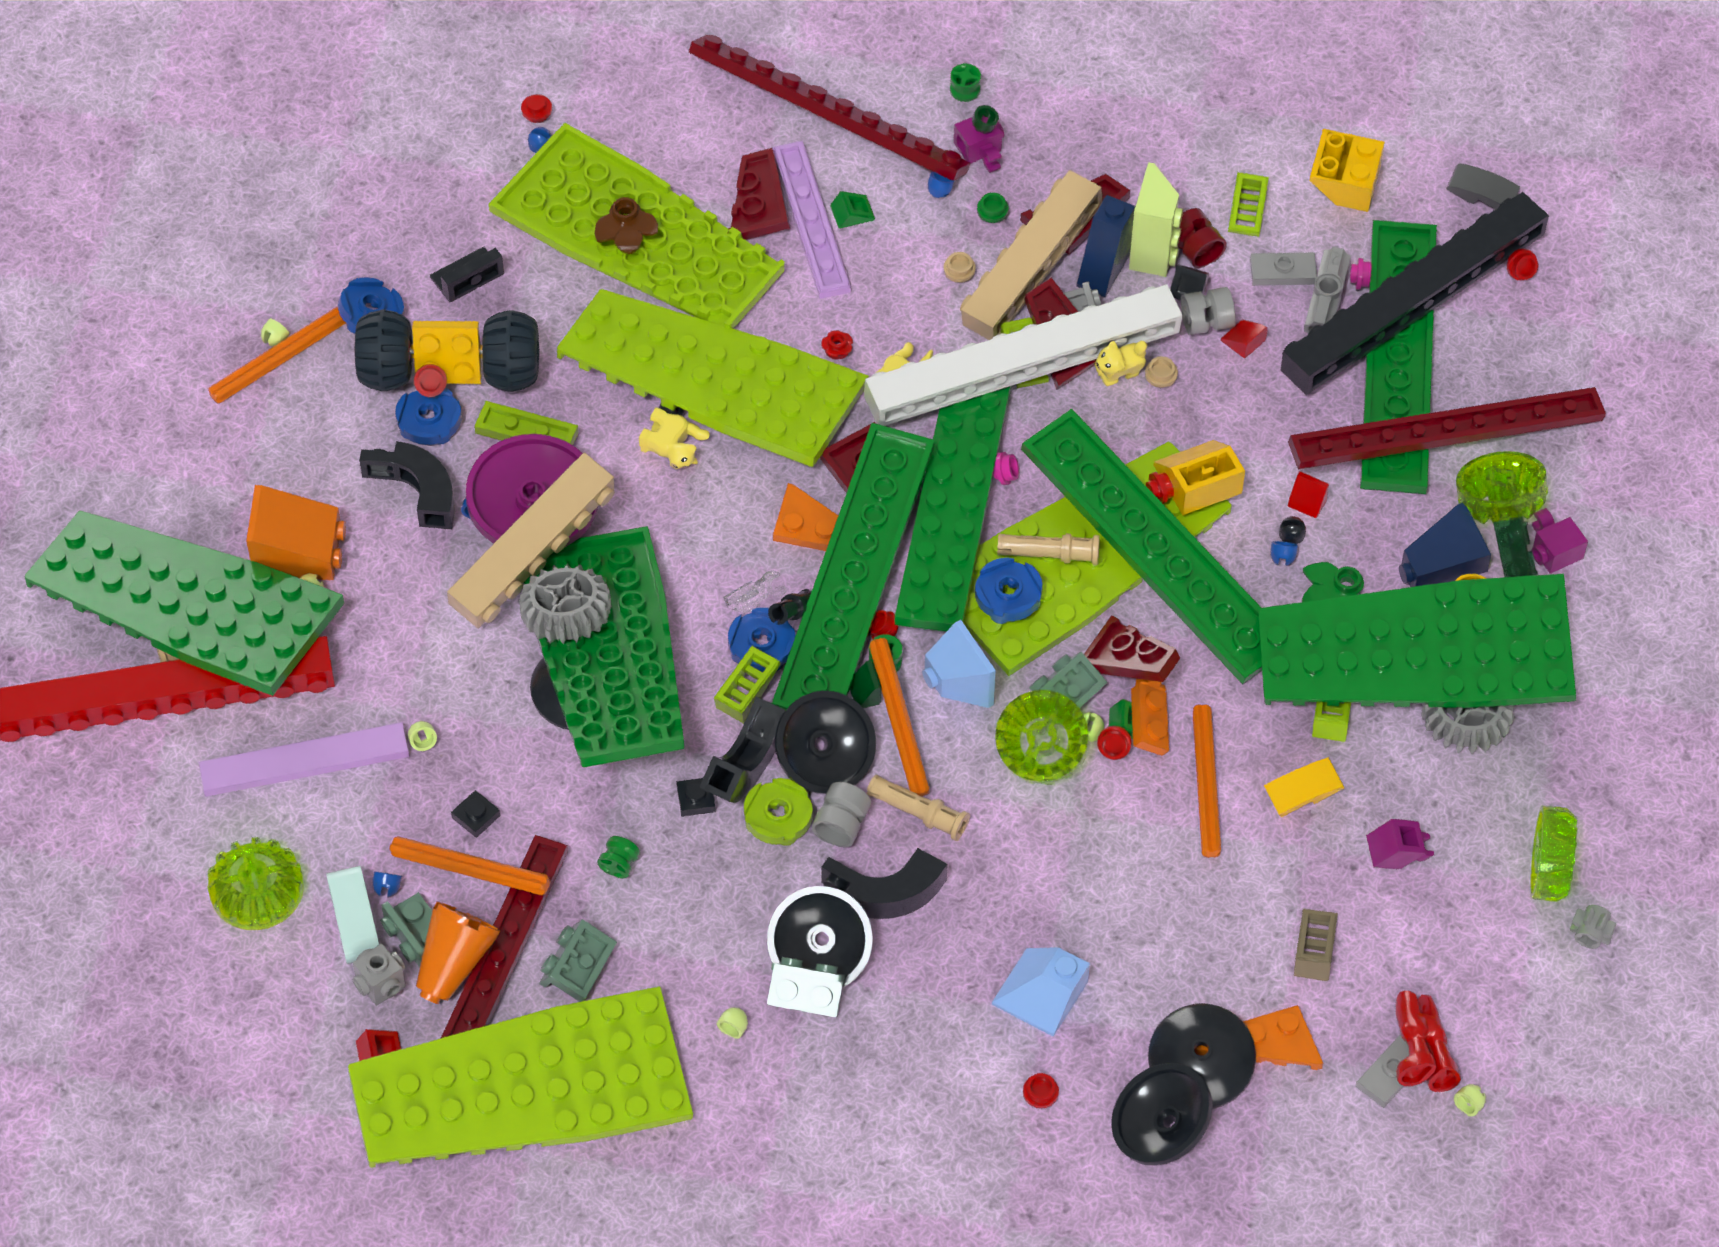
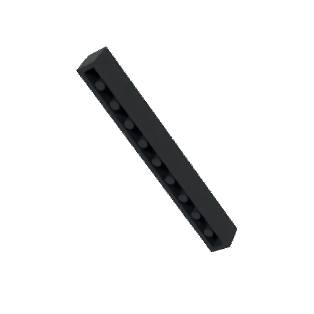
[1280,191,1549,395]

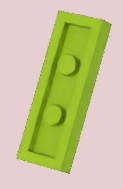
[474,401,579,445]

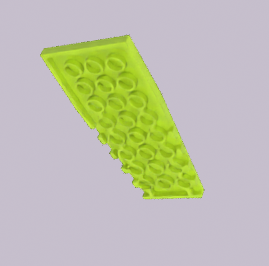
[489,123,785,329]
[557,289,869,467]
[964,442,1232,676]
[348,986,693,1168]

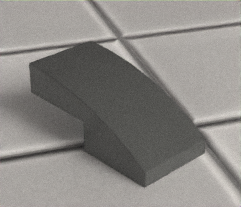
[1446,163,1520,209]

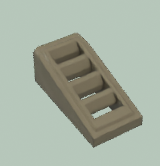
[1294,909,1338,981]

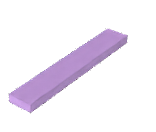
[772,141,851,299]
[199,722,409,797]

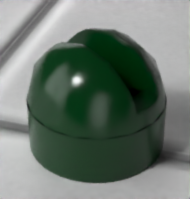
[972,105,999,133]

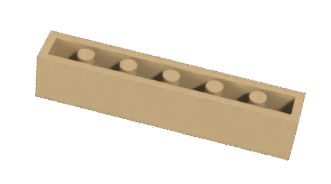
[960,170,1102,340]
[447,452,615,629]

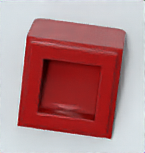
[1221,319,1268,359]
[1288,471,1329,518]
[356,1029,401,1061]

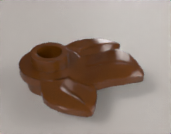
[595,197,658,254]

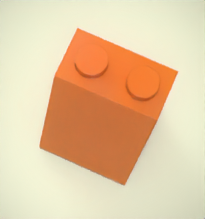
[246,485,346,580]

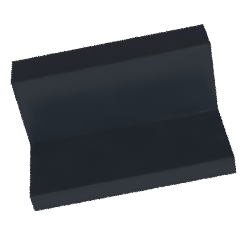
[430,246,504,303]

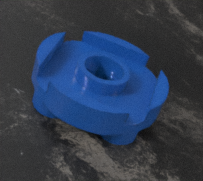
[338,277,404,334]
[395,387,462,445]
[975,558,1043,624]
[728,608,795,672]

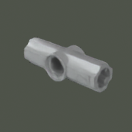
[1304,247,1351,333]

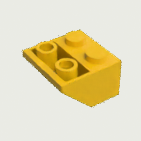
[1309,129,1385,212]
[1154,440,1245,515]

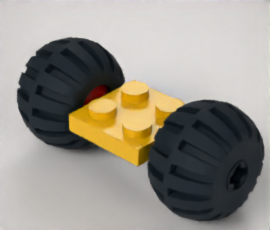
[355,310,539,392]

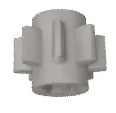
[1570,905,1616,949]

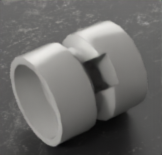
[1181,287,1235,335]
[812,782,871,848]

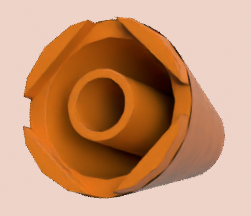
[416,901,500,1004]

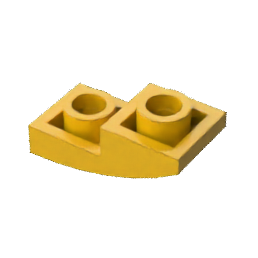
[1264,757,1345,818]

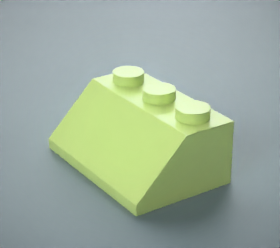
[1129,162,1183,277]

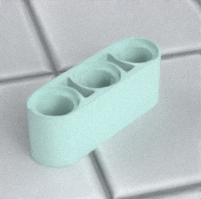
[326,866,379,964]

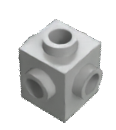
[352,943,405,1006]

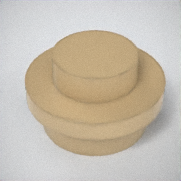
[944,252,976,283]
[1145,356,1178,388]

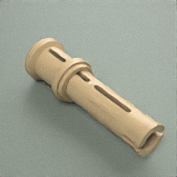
[997,533,1100,565]
[867,774,970,841]

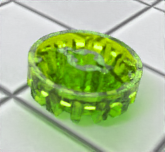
[1456,451,1548,526]
[995,690,1090,785]
[1530,805,1578,902]
[207,837,304,930]

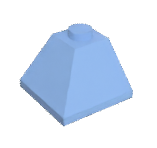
[922,620,996,708]
[992,947,1090,1037]

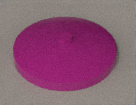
[466,434,598,547]

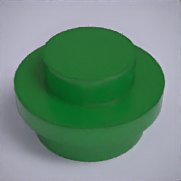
[977,192,1009,223]

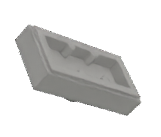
[1250,252,1317,286]
[1356,1034,1409,1108]

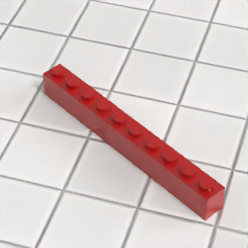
[0,636,335,742]

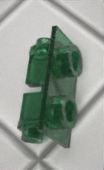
[1493,515,1538,577]

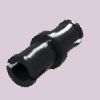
[768,589,811,625]

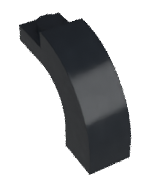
[359,441,455,530]
[699,697,785,803]
[821,848,948,919]

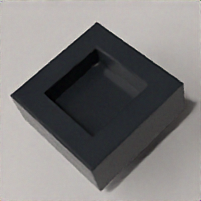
[1170,264,1209,300]
[676,778,715,817]
[451,790,501,838]

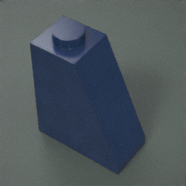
[1076,195,1136,298]
[1399,502,1491,587]

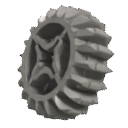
[519,563,611,644]
[1421,703,1514,754]

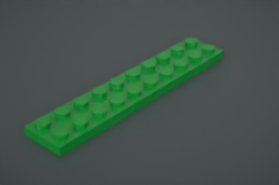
[1360,220,1437,494]
[895,386,1012,632]
[1021,409,1262,685]
[772,423,935,710]

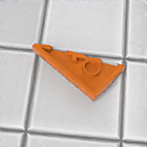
[773,483,838,551]
[1195,1005,1323,1070]

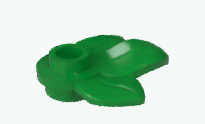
[1302,562,1364,602]

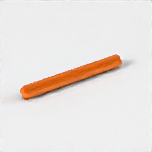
[208,307,346,404]
[869,638,930,797]
[1193,704,1221,858]
[390,836,550,895]

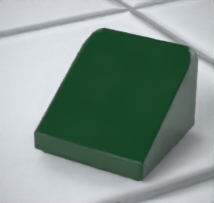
[850,660,881,709]

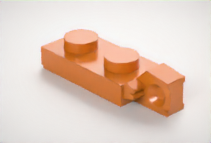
[1131,679,1169,756]

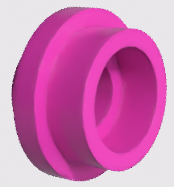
[1350,258,1371,290]
[993,452,1019,485]

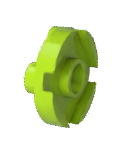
[744,778,813,846]

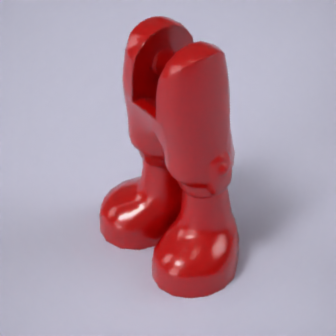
[1395,990,1461,1092]

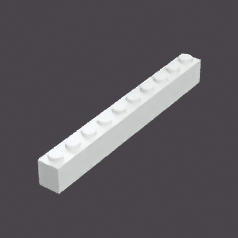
[864,284,1182,426]

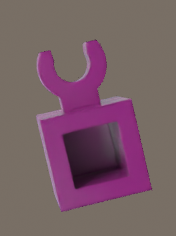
[954,116,1004,173]
[1532,508,1588,574]
[1366,819,1435,869]

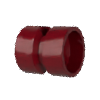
[1176,208,1227,269]

